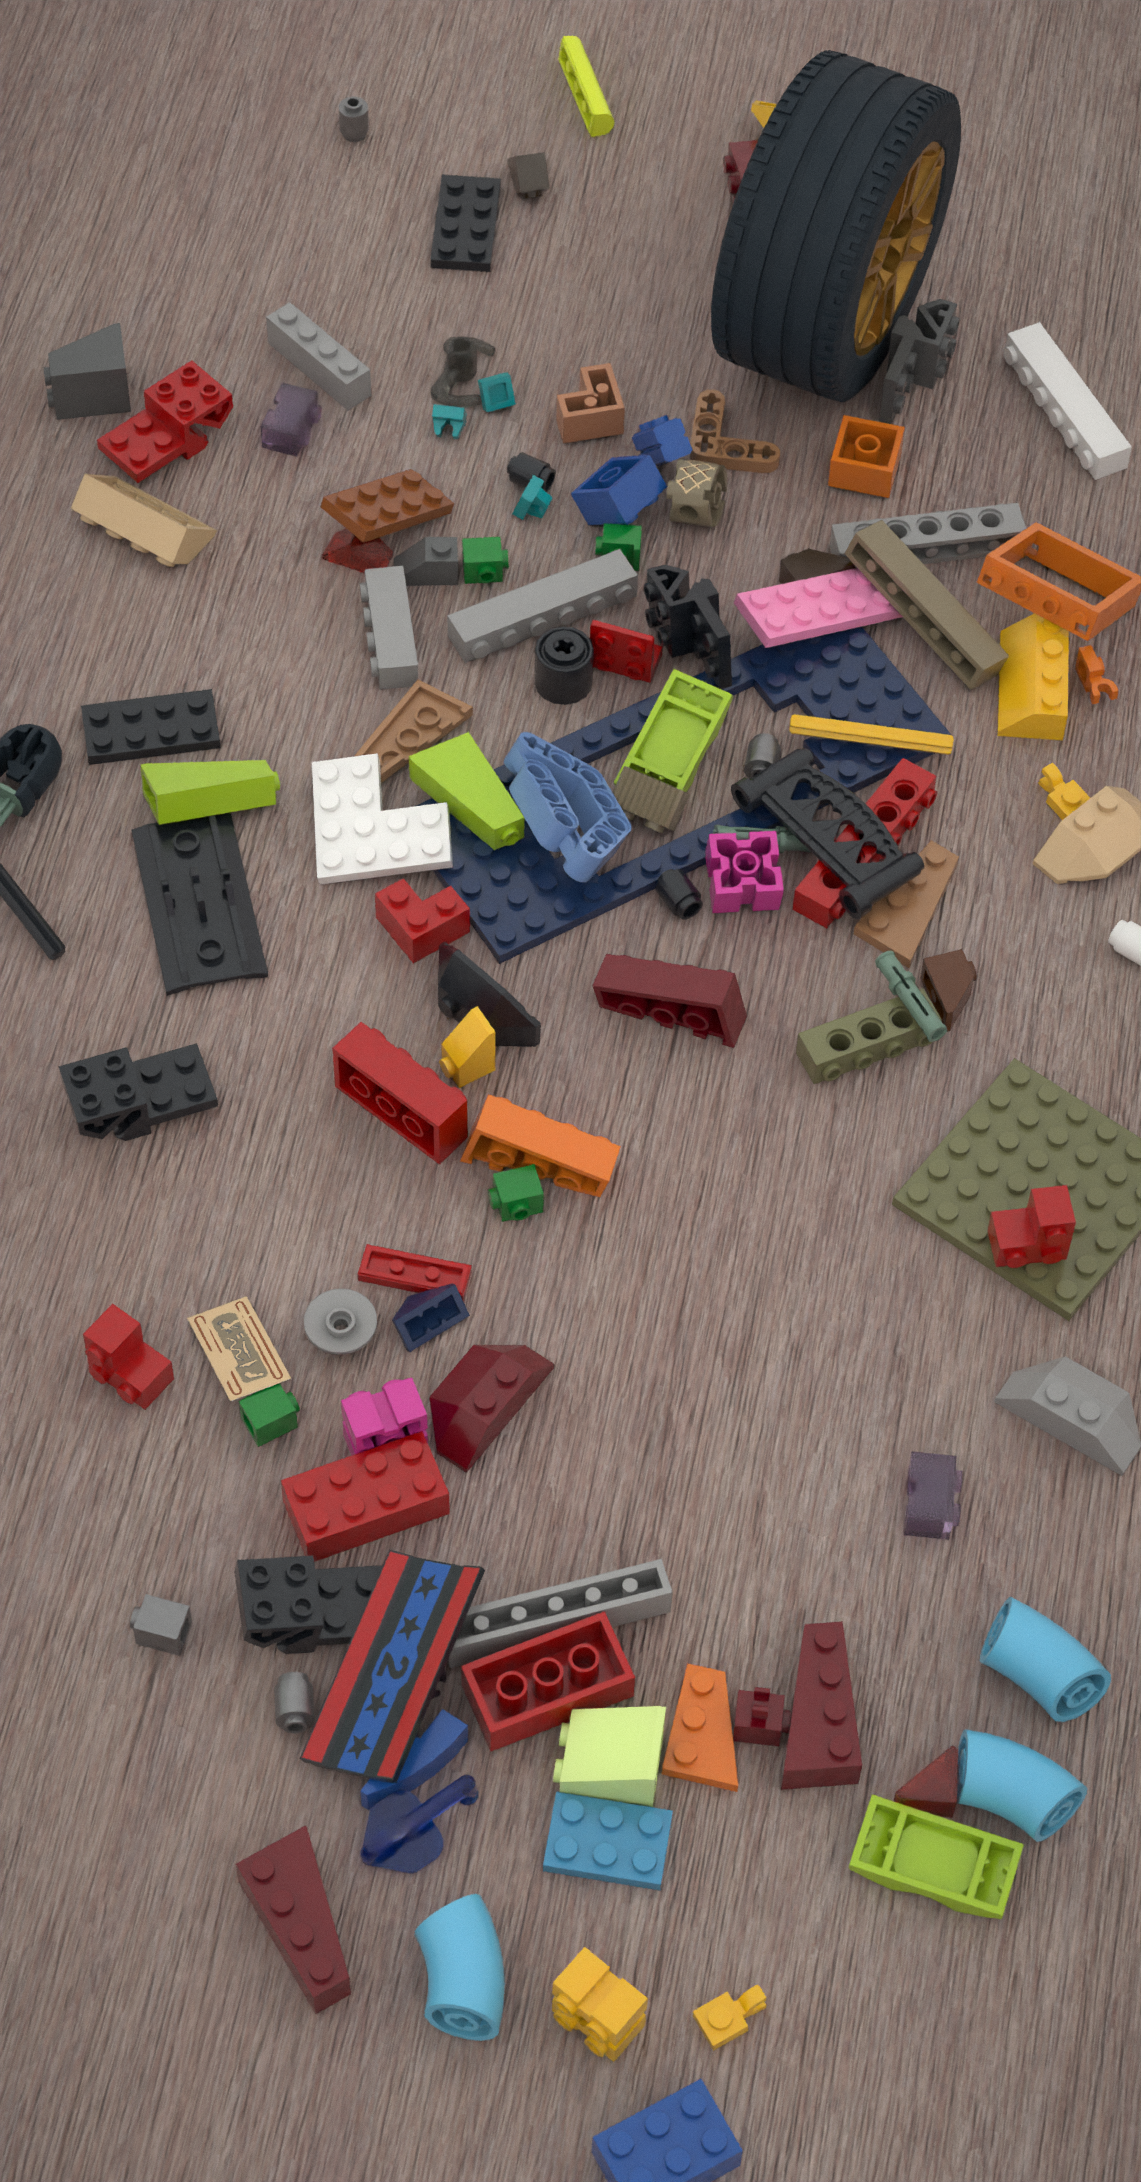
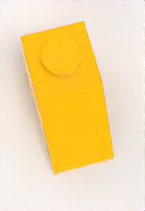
[439,1006,496,1088]

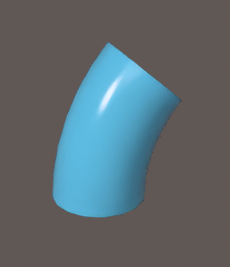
[980,1597,1111,1722]
[954,1729,1088,1842]
[415,1894,505,2041]

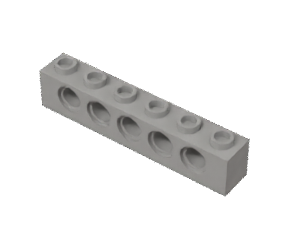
[830,503,1026,568]

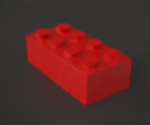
[332,1022,468,1165]
[281,1431,450,1562]
[461,1611,635,1752]

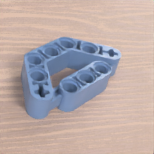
[504,732,632,882]

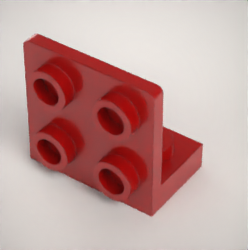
[590,620,663,683]

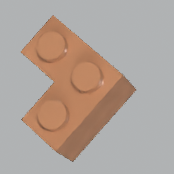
[556,363,625,444]

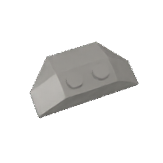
[994,1356,1141,1476]

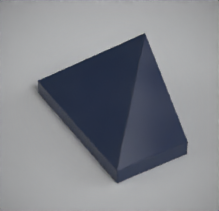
[392,1283,470,1352]

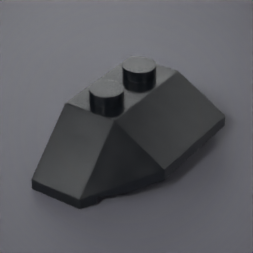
[438,942,541,1047]

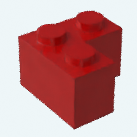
[375,878,470,964]
[987,1185,1076,1268]
[83,1303,174,1410]

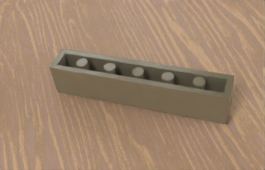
[844,520,1009,690]

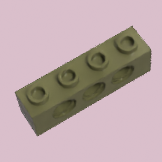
[796,988,942,1084]

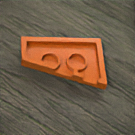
[661,1663,738,1792]

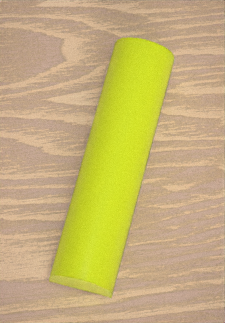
[558,36,614,137]

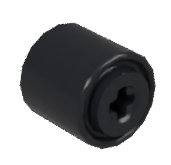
[534,626,594,705]

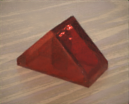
[322,528,393,573]
[894,1745,958,1818]

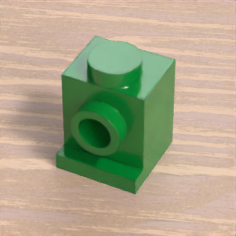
[595,523,642,571]

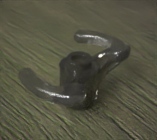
[430,336,496,407]

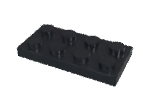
[430,174,501,272]
[81,689,221,765]

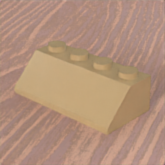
[71,474,217,567]

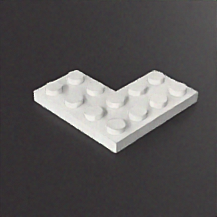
[312,754,453,885]

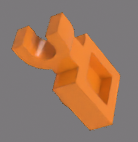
[1075,645,1119,704]

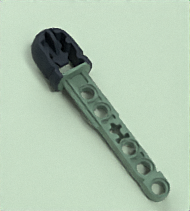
[0,724,62,828]

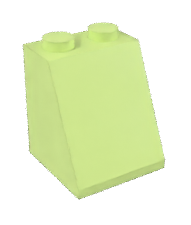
[553,1706,666,1807]

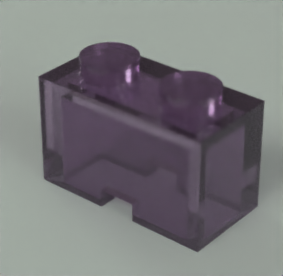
[260,382,322,457]
[904,1451,962,1540]

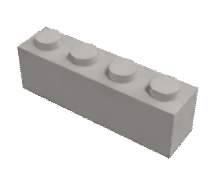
[266,302,371,410]
[359,566,418,690]

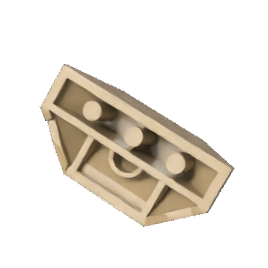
[1033,786,1141,884]

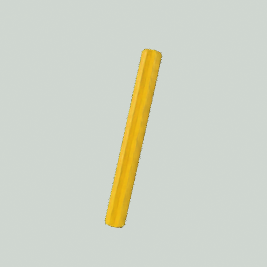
[789,714,954,755]

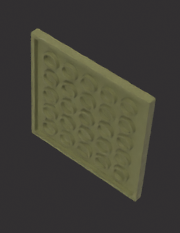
[892,1058,1141,1321]

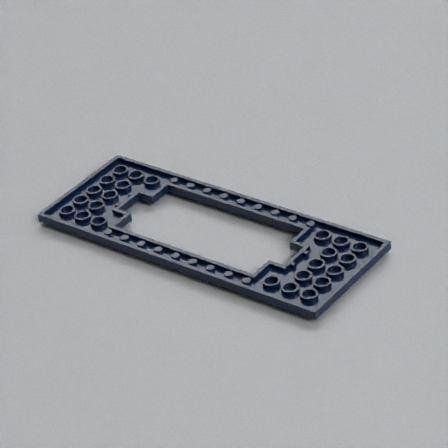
[414,627,951,964]

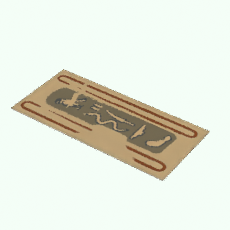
[187,1296,291,1401]

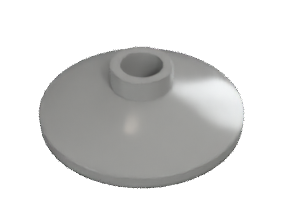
[304,1289,377,1355]

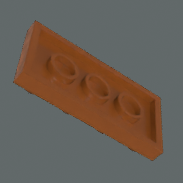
[320,469,454,543]

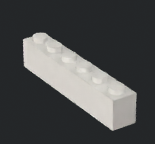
[1003,322,1132,480]

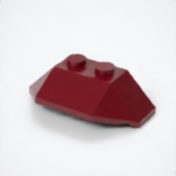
[429,1345,555,1473]

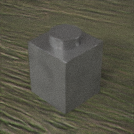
[130,1594,192,1656]

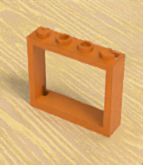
[977,522,1141,641]

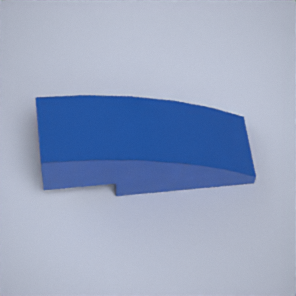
[360,1709,468,1810]

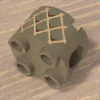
[667,458,727,527]

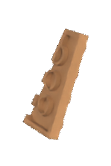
[354,680,473,783]
[853,840,959,968]

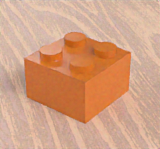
[828,415,905,498]

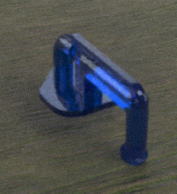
[360,1775,479,1874]

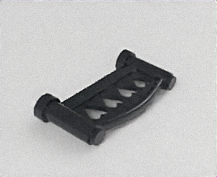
[731,748,924,919]

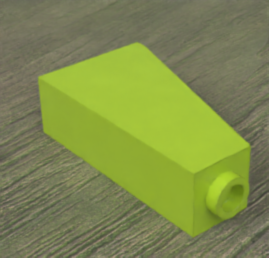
[409,732,524,850]
[140,760,280,825]

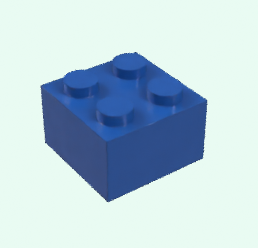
[571,455,667,526]

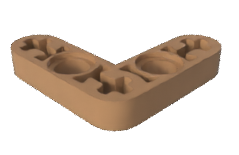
[690,389,780,473]

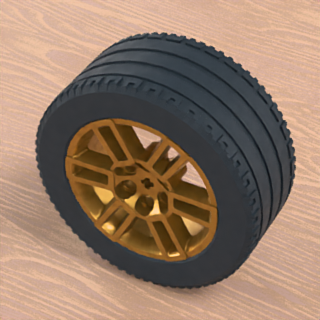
[711,50,961,402]

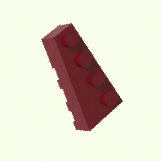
[781,1621,862,1790]
[236,1825,351,2014]

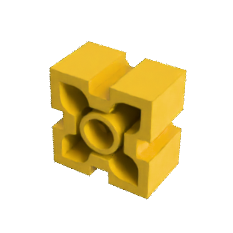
[552,1947,648,2062]

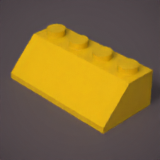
[997,613,1069,741]

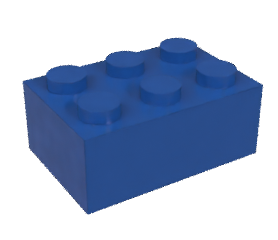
[592,2079,743,2182]

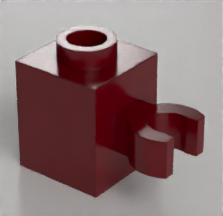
[733,1687,791,1747]

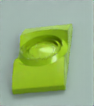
[614,669,733,792]
[848,1794,1024,1919]

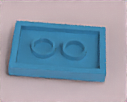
[543,1792,673,1890]

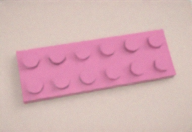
[734,568,903,648]

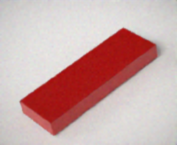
[357,1244,472,1302]

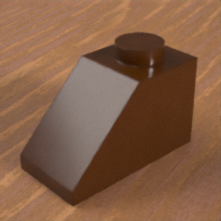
[920,949,977,1032]

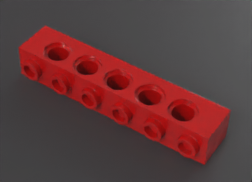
[792,758,938,929]

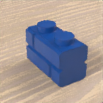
[632,415,693,467]

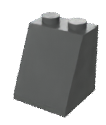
[43,323,131,420]

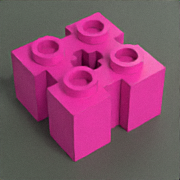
[705,831,784,913]
[341,1377,428,1456]

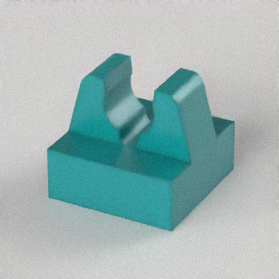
[478,372,516,412]
[432,404,467,439]
[512,475,553,520]

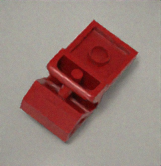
[97,360,233,483]

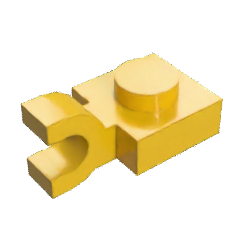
[1038,762,1090,820]
[693,1984,767,2051]

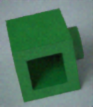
[462,537,509,584]
[488,1164,544,1222]
[239,1383,300,1447]

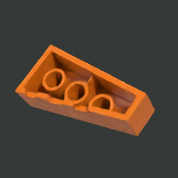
[460,1094,621,1197]

